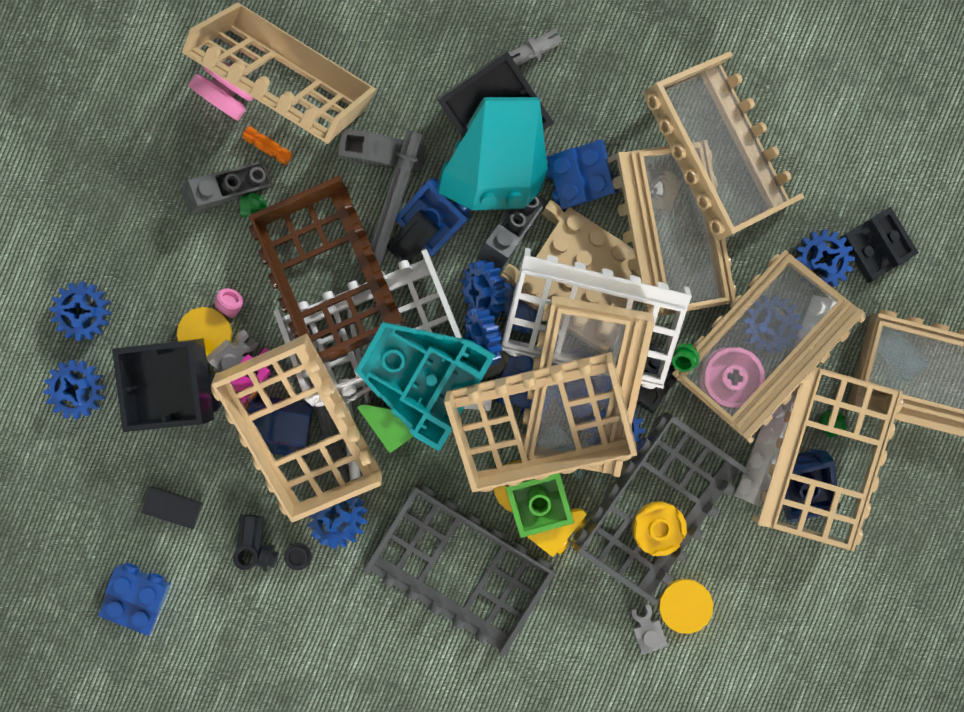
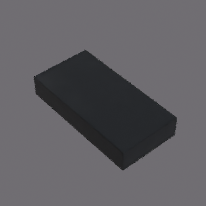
[387,209,440,262]
[141,486,203,529]

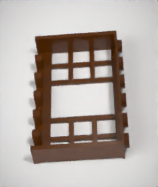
[249,176,406,364]

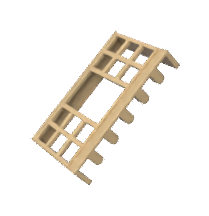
[182,2,377,144]
[211,333,383,523]
[444,352,637,492]
[752,367,903,552]

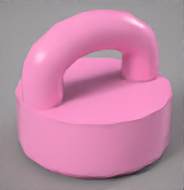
[214,288,244,318]

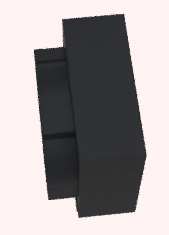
[437,50,554,138]
[112,338,214,432]

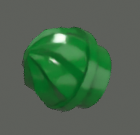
[240,193,267,219]
[672,343,700,372]
[819,410,848,438]

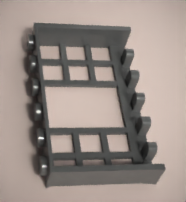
[572,412,750,606]
[363,484,555,658]

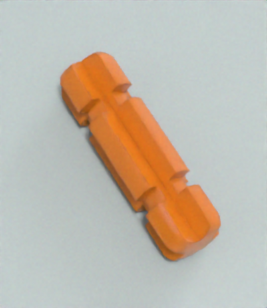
[242,126,293,165]

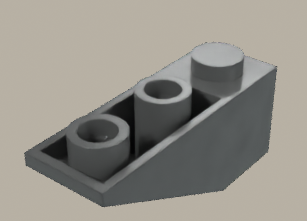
[338,128,426,173]
[180,160,273,215]
[477,195,547,271]

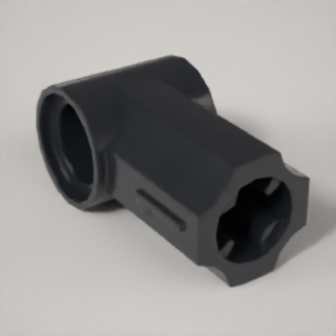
[233,514,265,570]

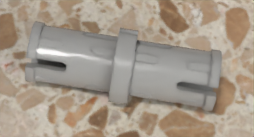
[508,28,562,67]

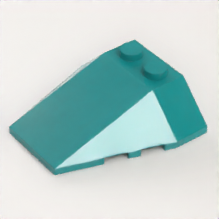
[437,97,548,210]
[355,322,496,451]

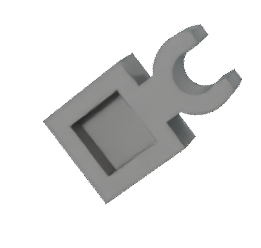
[206,330,258,372]
[630,602,668,655]

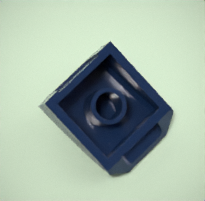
[247,396,315,458]
[782,449,840,522]

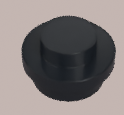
[284,543,312,570]
[257,544,279,572]

